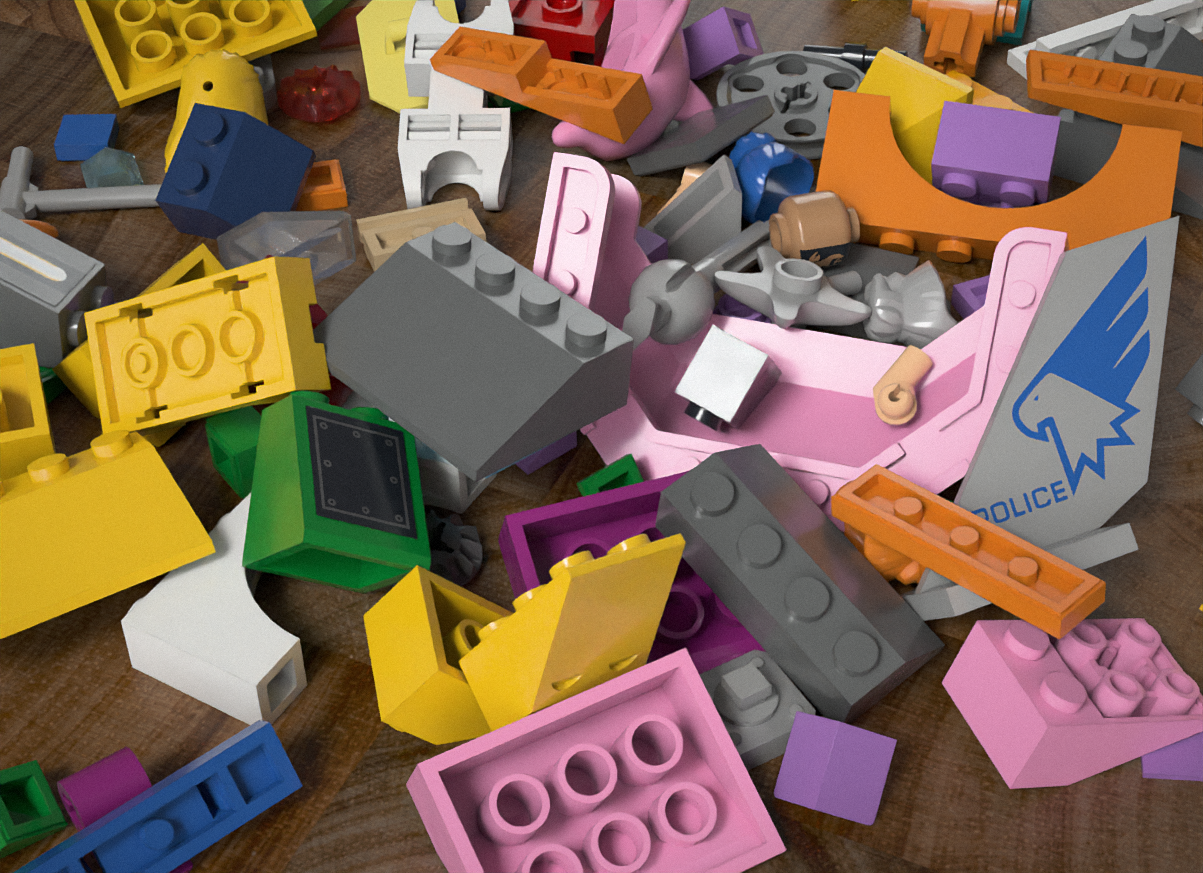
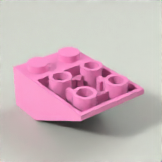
[942,618,1203,789]

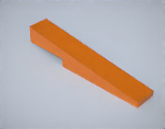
[1026,50,1203,147]

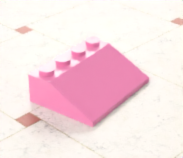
[406,648,787,873]

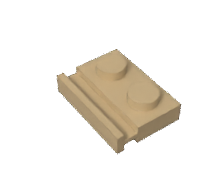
[356,198,487,272]

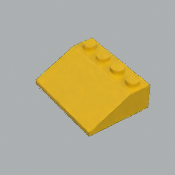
[74,0,317,108]
[0,430,216,639]

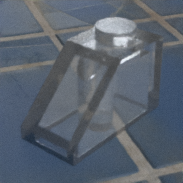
[217,211,356,286]

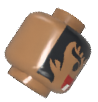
[769,190,860,268]

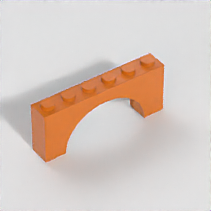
[816,90,1182,263]

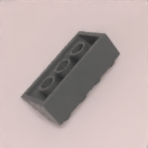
[655,444,945,725]

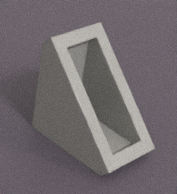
[644,155,742,264]

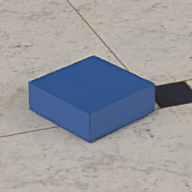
[54,114,119,161]

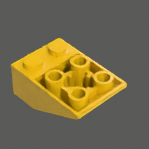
[458,533,686,732]

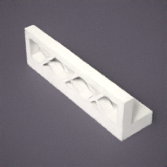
[1007,0,1203,80]

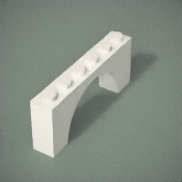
[121,391,497,725]

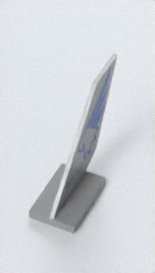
[900,216,1179,621]

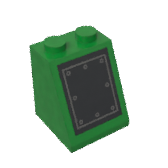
[241,391,431,594]

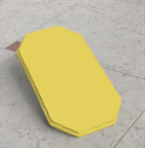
[356,0,460,113]

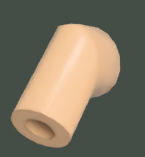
[873,345,933,426]

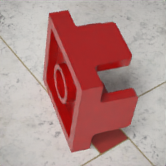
[508,0,614,67]

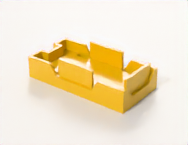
[84,256,331,436]

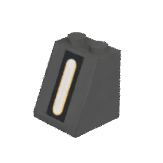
[0,210,114,368]

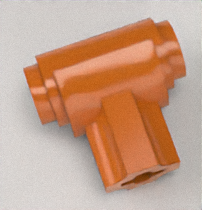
[911,0,1022,77]

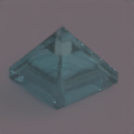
[80,147,144,188]

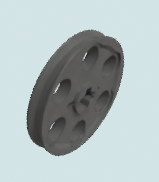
[716,51,865,159]

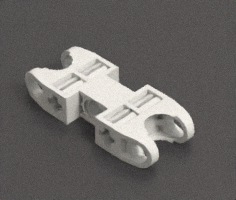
[398,0,514,211]

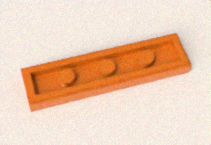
[831,464,1106,640]

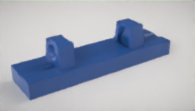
[13,720,303,873]

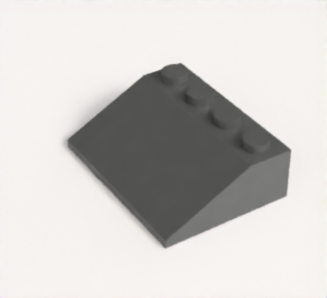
[1053,14,1203,219]
[313,222,634,482]

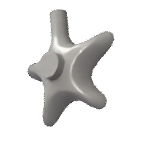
[714,246,872,329]

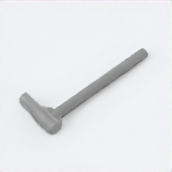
[0,146,162,220]

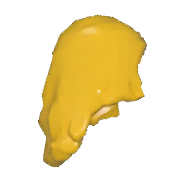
[164,49,268,173]

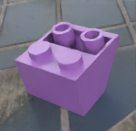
[931,100,1061,208]

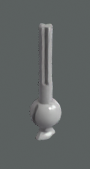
[622,220,772,351]

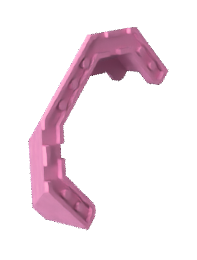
[532,152,1069,532]

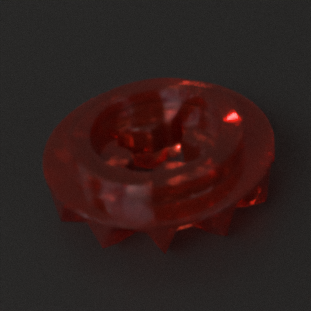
[277,64,361,122]

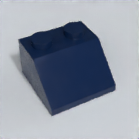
[155,103,316,253]

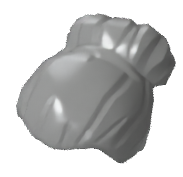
[863,260,958,349]

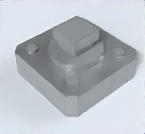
[700,650,816,771]

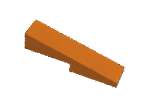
[430,26,653,144]

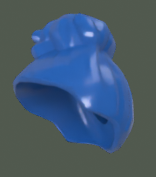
[729,132,815,224]

